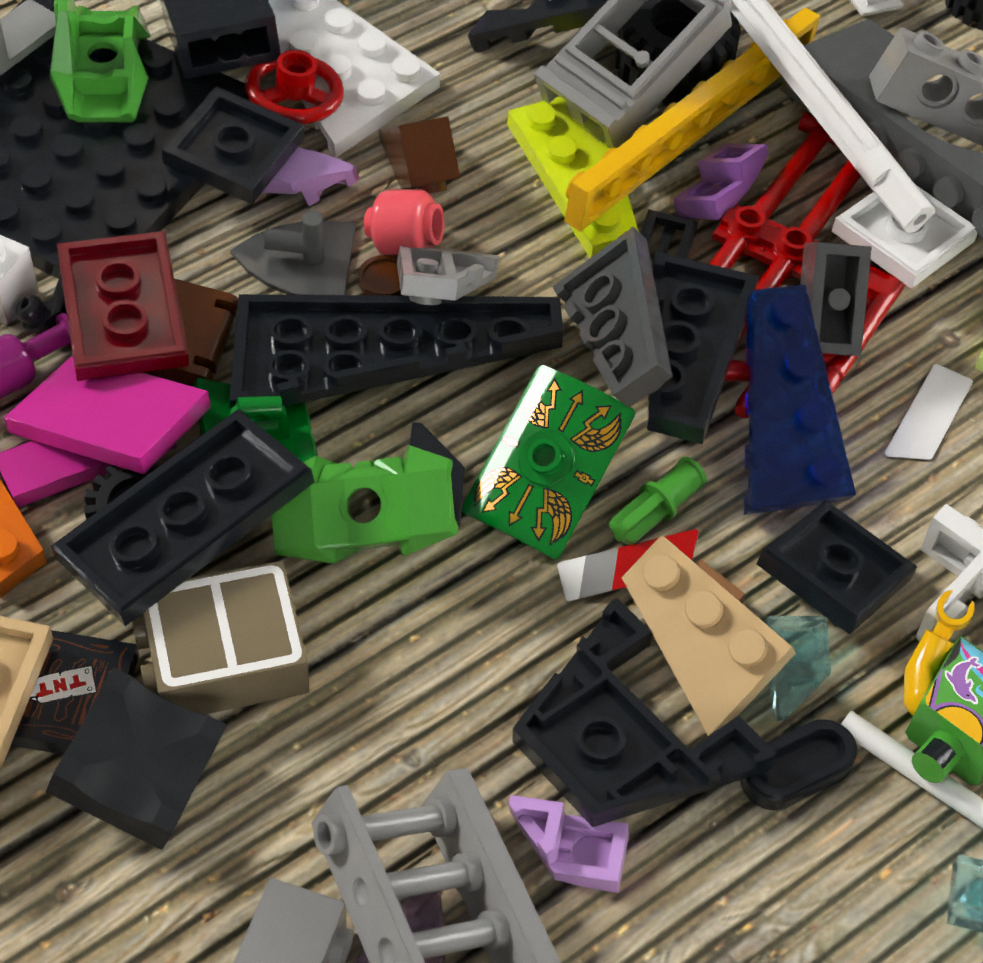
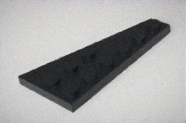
[229,294,563,410]

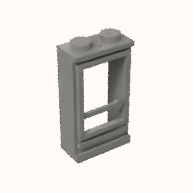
[534,0,732,149]

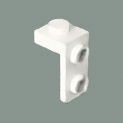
[915,504,983,641]

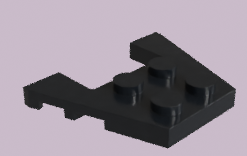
[512,598,777,827]

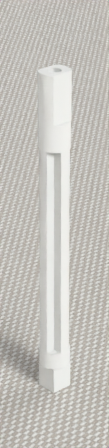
[729,0,935,233]

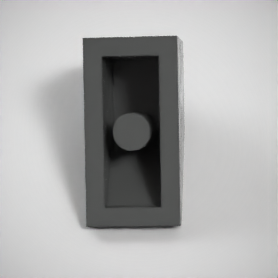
[799,242,872,356]

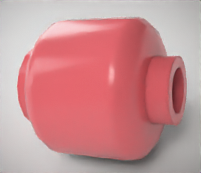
[364,189,445,257]

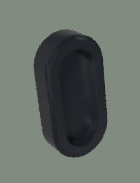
[740,719,857,810]

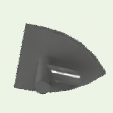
[230,210,356,295]

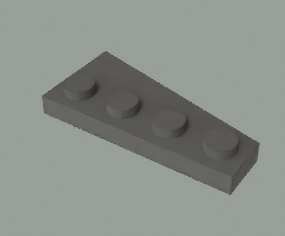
[552,227,673,408]

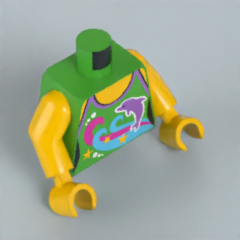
[903,590,983,785]

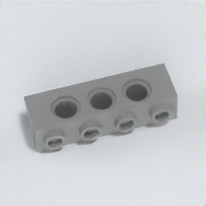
[869,27,983,146]

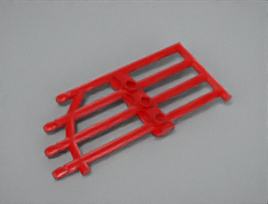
[709,112,906,419]

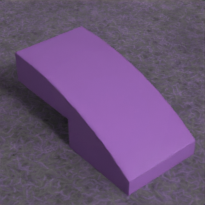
[673,143,769,220]

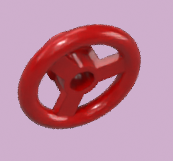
[245,50,344,124]

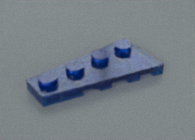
[744,284,856,515]

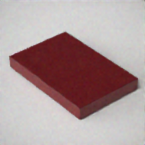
[57,231,190,381]

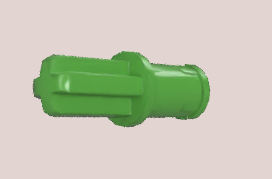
[609,457,707,545]

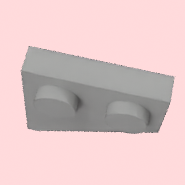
[397,246,499,305]

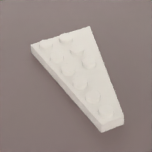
[268,0,440,158]

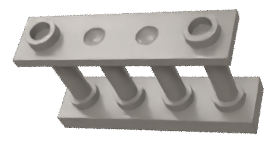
[311,768,561,963]

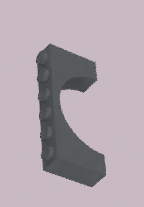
[781,18,983,239]

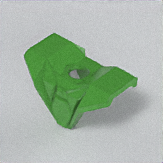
[50,0,151,122]
[272,445,459,564]

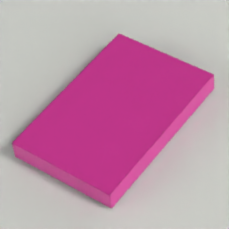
[4,355,211,474]

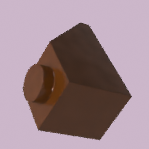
[378,116,460,194]

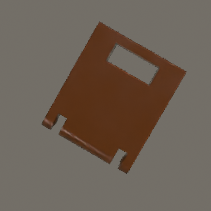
[142,278,238,387]

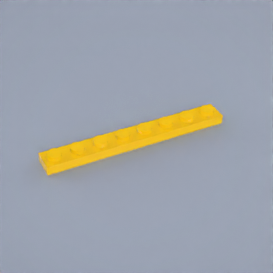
[564,7,820,232]

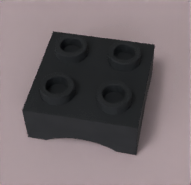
[45,667,227,850]

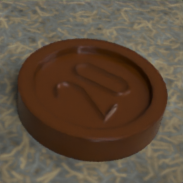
[358,255,403,296]

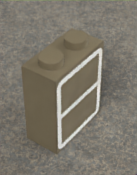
[132,560,310,714]

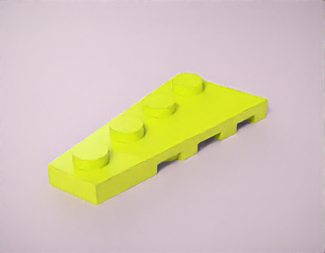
[507,96,639,258]

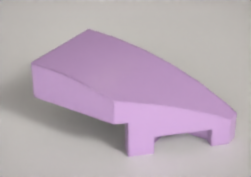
[262,148,360,206]
[508,795,629,893]

